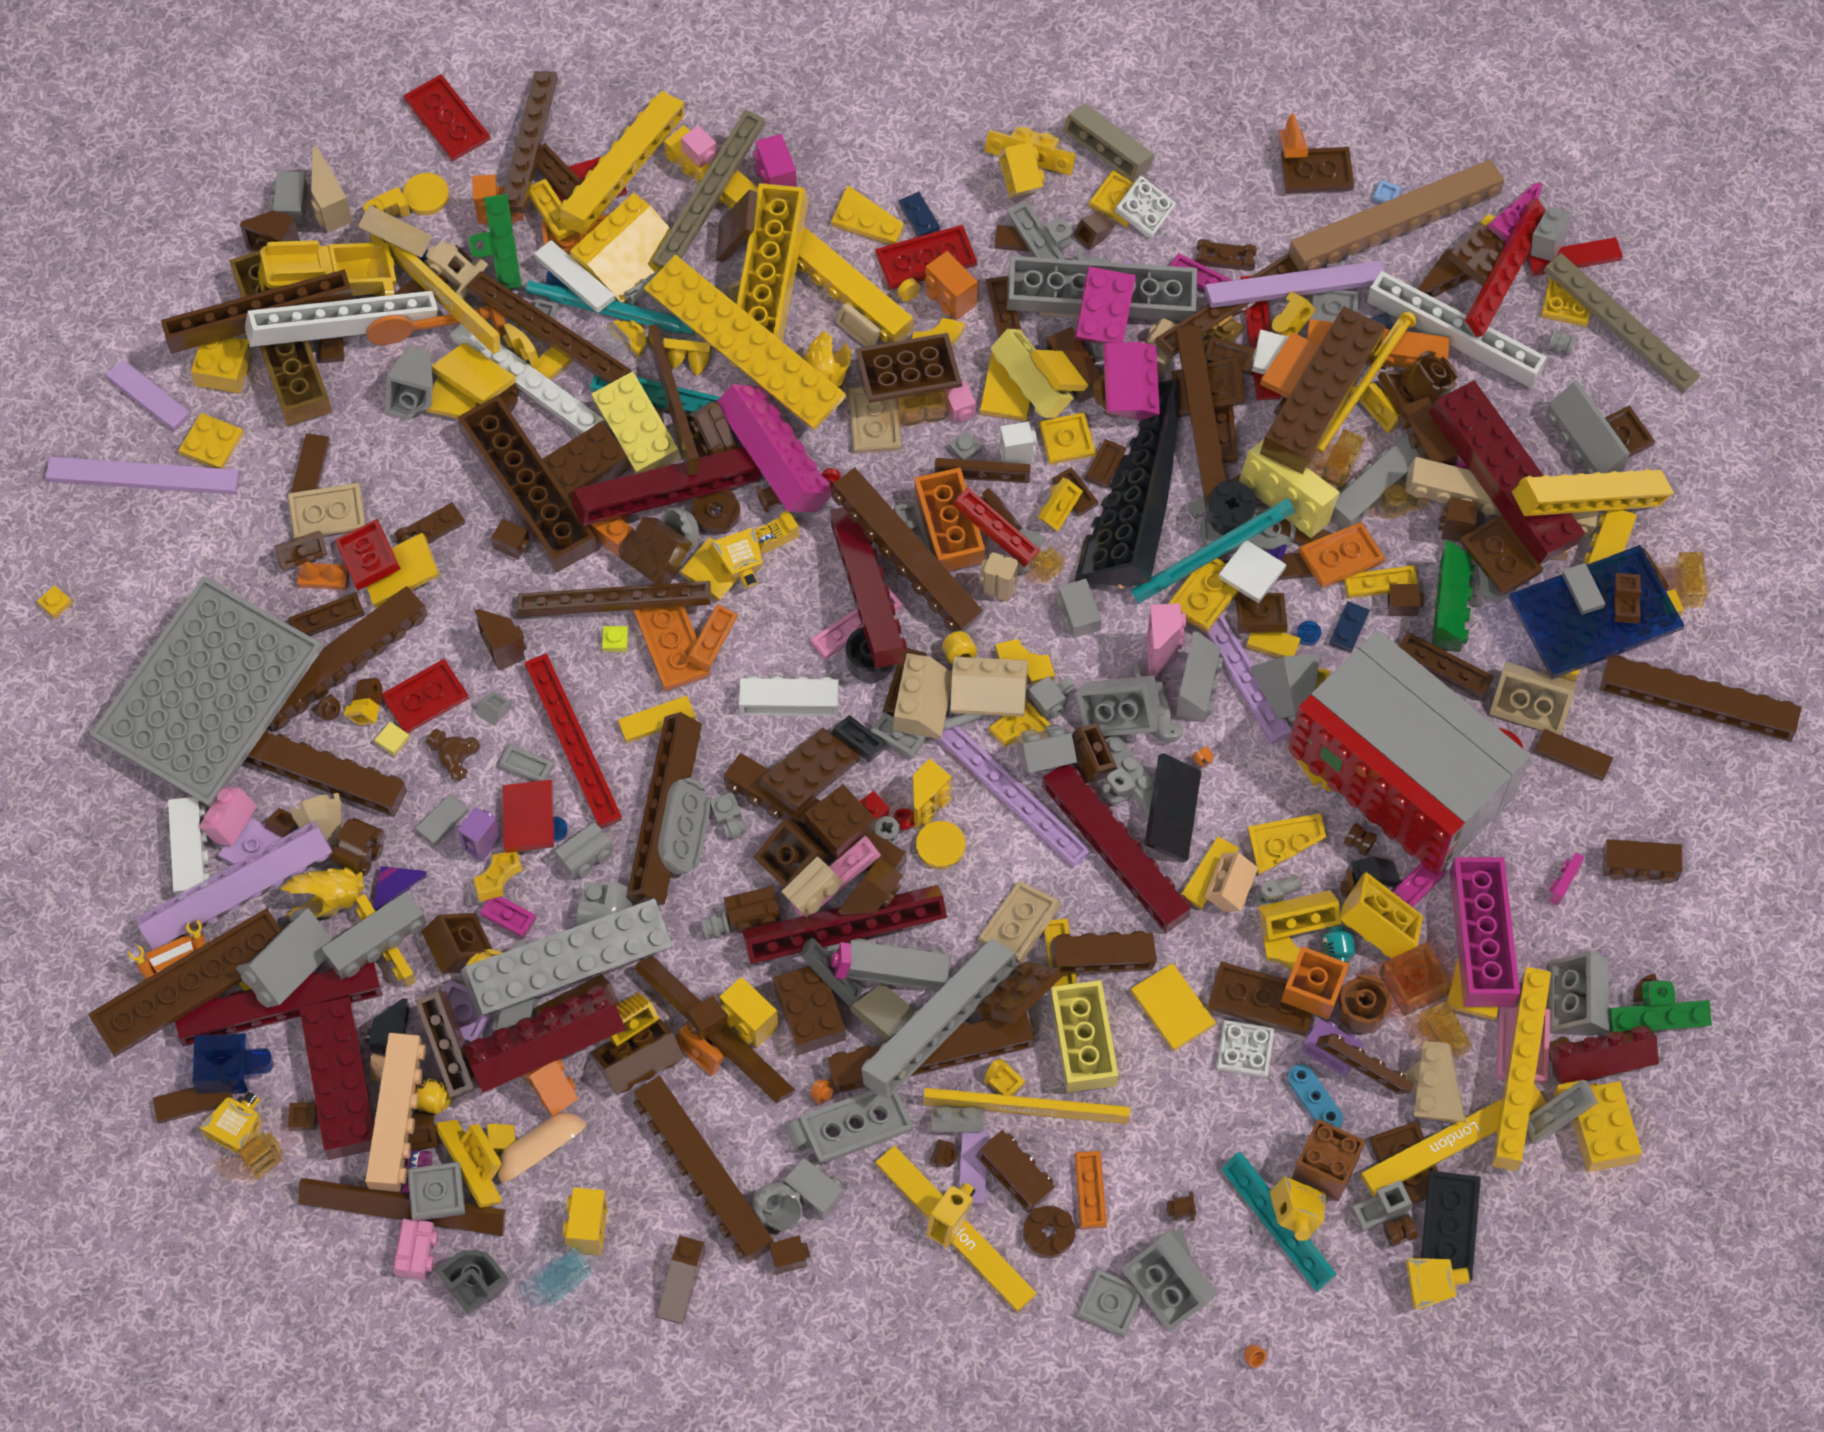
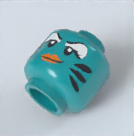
[1321,926,1355,963]

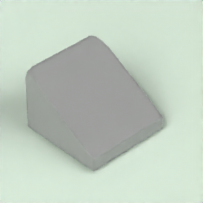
[476,691,513,726]

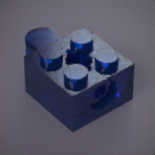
[192,1033,274,1094]

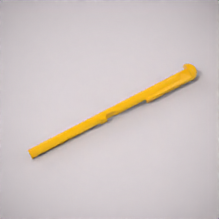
[1317,312,1416,454]

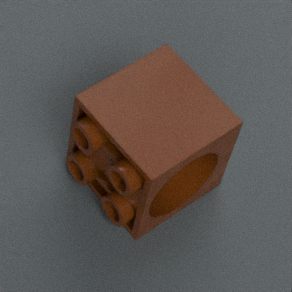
[1292,1119,1366,1201]

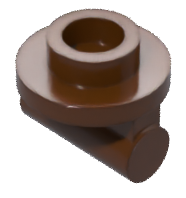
[311,694,341,721]
[929,1139,957,1167]

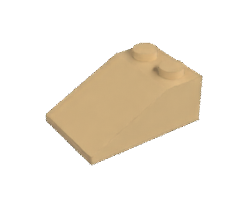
[311,146,352,233]

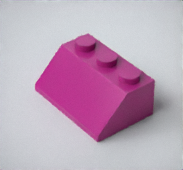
[1103,342,1160,421]

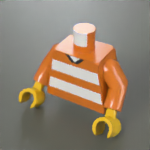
[127,919,206,980]

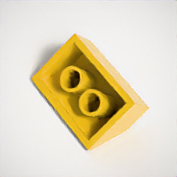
[1340,872,1423,963]

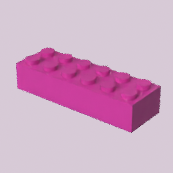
[716,384,831,513]
[1449,857,1520,1007]

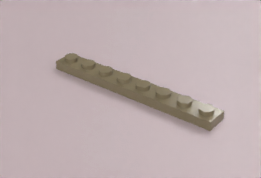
[652,109,766,268]
[1544,253,1701,393]

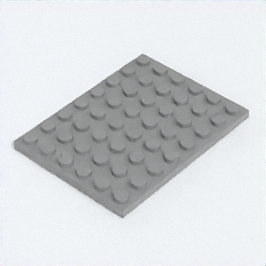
[90,576,324,807]

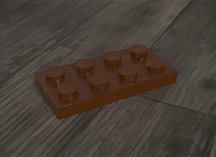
[759,727,860,813]
[1207,961,1312,1037]

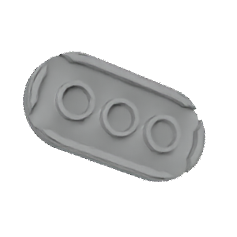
[1199,508,1296,553]
[658,778,710,874]

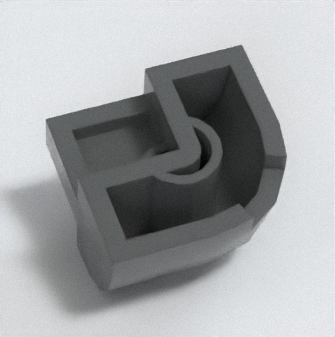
[435,1249,509,1316]

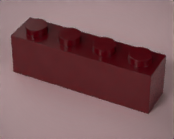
[1550,1026,1659,1084]

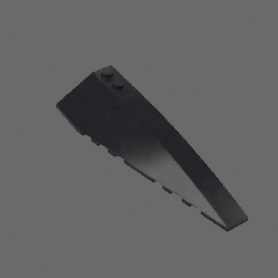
[1075,378,1180,587]

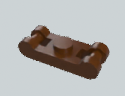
[1195,239,1257,271]

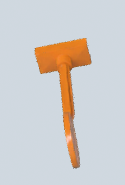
[366,305,506,345]

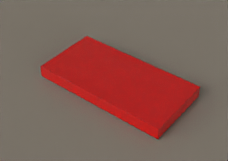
[403,74,491,162]
[875,224,978,291]

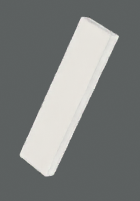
[534,240,615,313]

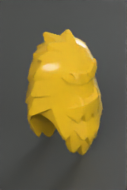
[803,331,852,387]
[281,867,364,919]

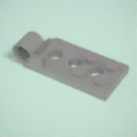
[785,1090,914,1163]

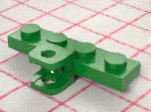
[469,194,522,289]
[1608,980,1712,1032]

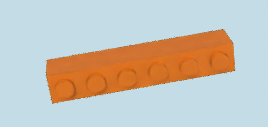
[1306,319,1450,369]

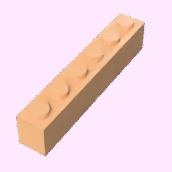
[366,1033,426,1192]

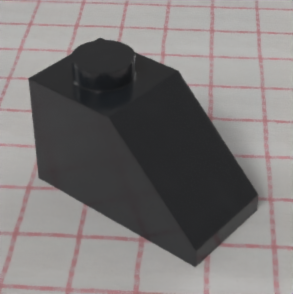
[1347,856,1401,888]
[366,998,410,1053]

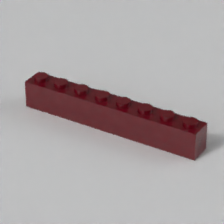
[572,447,761,526]
[830,507,907,668]
[1042,764,1191,934]
[742,885,947,964]
[175,962,383,1047]

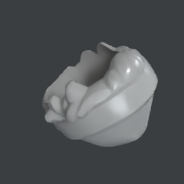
[660,508,699,552]
[753,1183,803,1232]

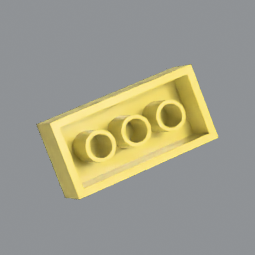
[591,372,681,474]
[1238,439,1340,538]
[1050,980,1119,1093]

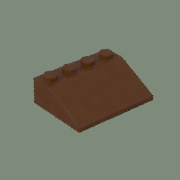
[855,333,962,403]

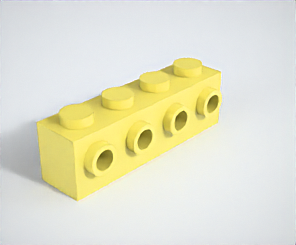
[990,329,1073,418]

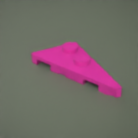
[1487,182,1543,242]

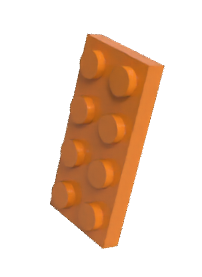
[633,607,711,692]

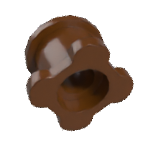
[756,486,783,513]
[1166,1191,1196,1221]

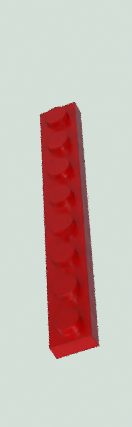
[1465,198,1546,338]
[524,653,622,829]

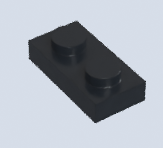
[832,715,887,763]

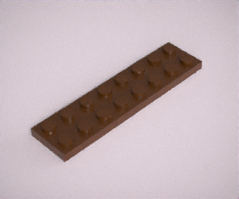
[88,908,282,1057]

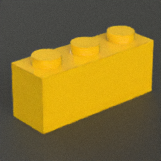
[1258,890,1342,940]

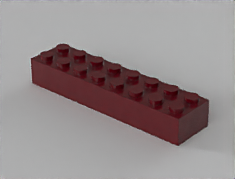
[1428,380,1585,565]

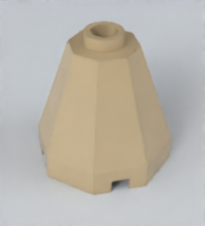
[290,793,343,856]

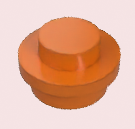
[810,1079,833,1105]

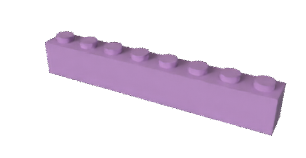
[136,820,332,950]

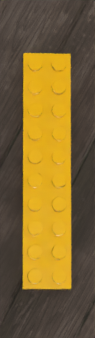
[644,254,847,431]

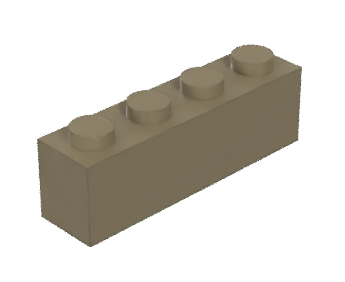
[1063,103,1155,182]

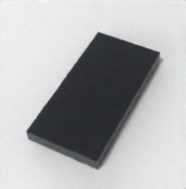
[1144,753,1202,863]
[1420,1170,1481,1281]

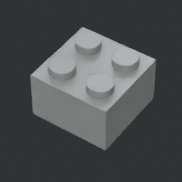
[1015,724,1077,773]

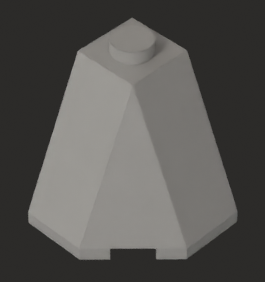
[385,345,433,420]
[1250,654,1320,722]

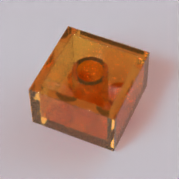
[1379,942,1452,1016]

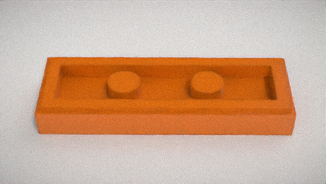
[686,604,738,671]
[1074,1151,1107,1229]

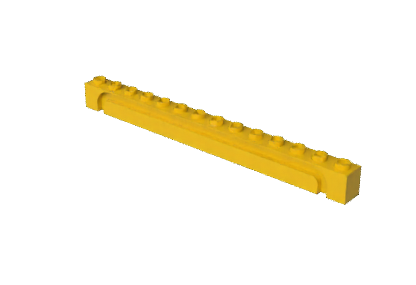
[664,125,913,343]

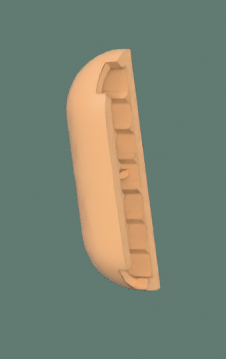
[497,1112,587,1183]

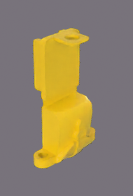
[258,233,396,296]

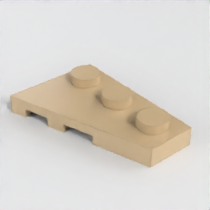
[1414,1041,1467,1123]

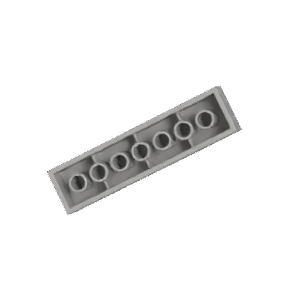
[1006,256,1197,321]
[461,899,673,1019]

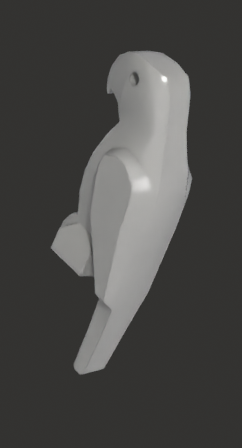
[1133,662,1183,743]

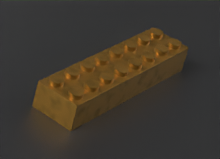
[229,250,332,427]

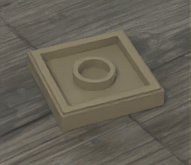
[850,983,916,1042]

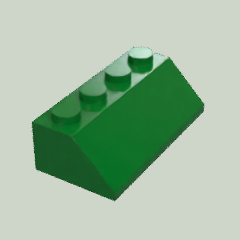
[1432,541,1475,652]

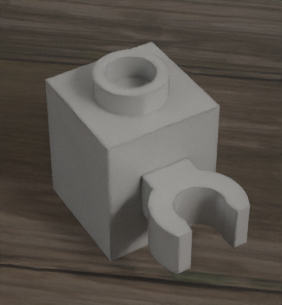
[1028,676,1074,720]

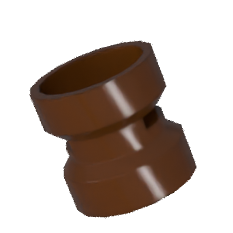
[1343,823,1378,856]
[1383,1214,1417,1247]

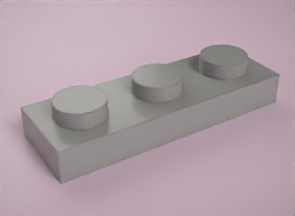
[1527,1080,1598,1143]

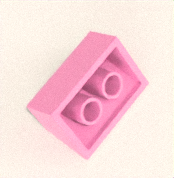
[1146,604,1186,679]

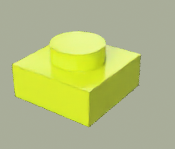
[602,626,628,652]

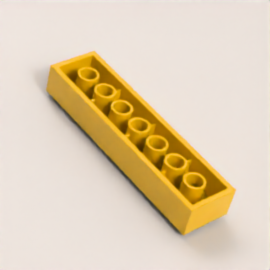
[730,183,809,367]

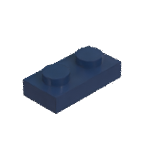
[899,192,940,237]
[1329,601,1370,653]

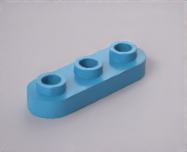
[1287,1064,1343,1129]

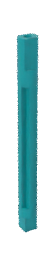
[526,280,695,336]
[1131,498,1295,604]

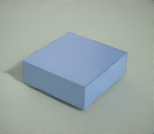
[1372,180,1402,204]

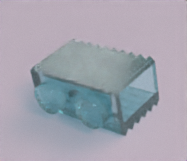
[534,1247,592,1307]

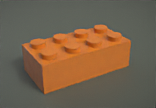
[914,467,985,571]

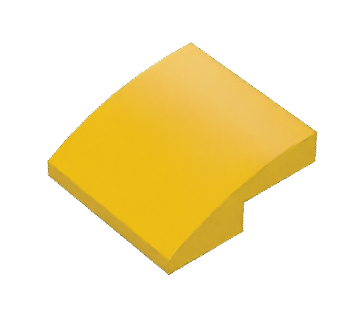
[679,537,737,601]

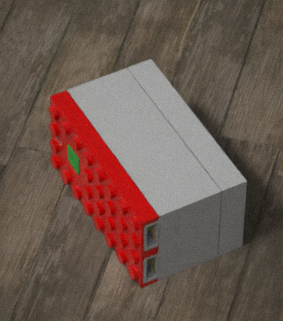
[1288,629,1531,875]

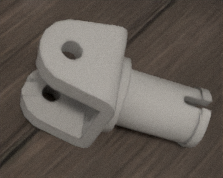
[1255,874,1302,907]

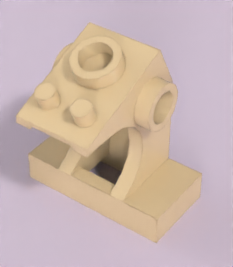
[424,241,488,299]

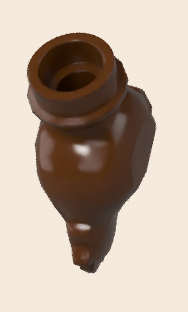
[426,729,480,781]

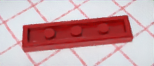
[1526,237,1623,277]
[952,487,1040,568]

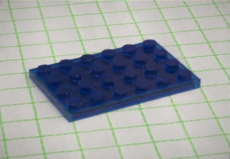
[1508,545,1685,679]

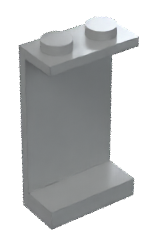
[236,908,333,1008]

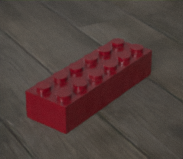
[464,985,626,1093]
[299,997,375,1160]

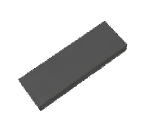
[801,938,863,1008]

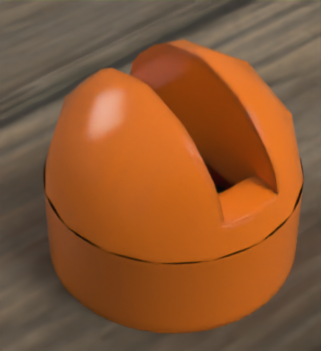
[1192,746,1214,767]
[1243,1344,1267,1368]

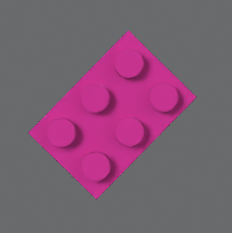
[1074,266,1136,345]

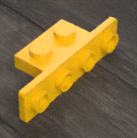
[984,127,1076,175]
[435,1120,502,1208]

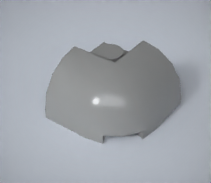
[576,881,634,926]

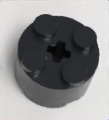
[1206,481,1257,535]
[846,627,894,684]

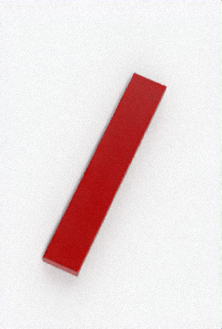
[1240,276,1280,401]

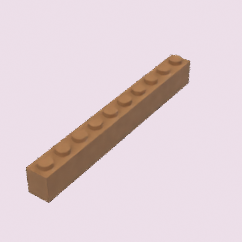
[1288,159,1505,271]

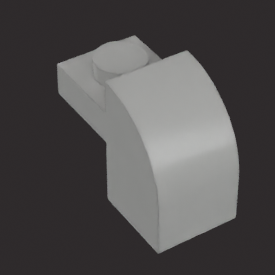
[1352,1180,1412,1232]

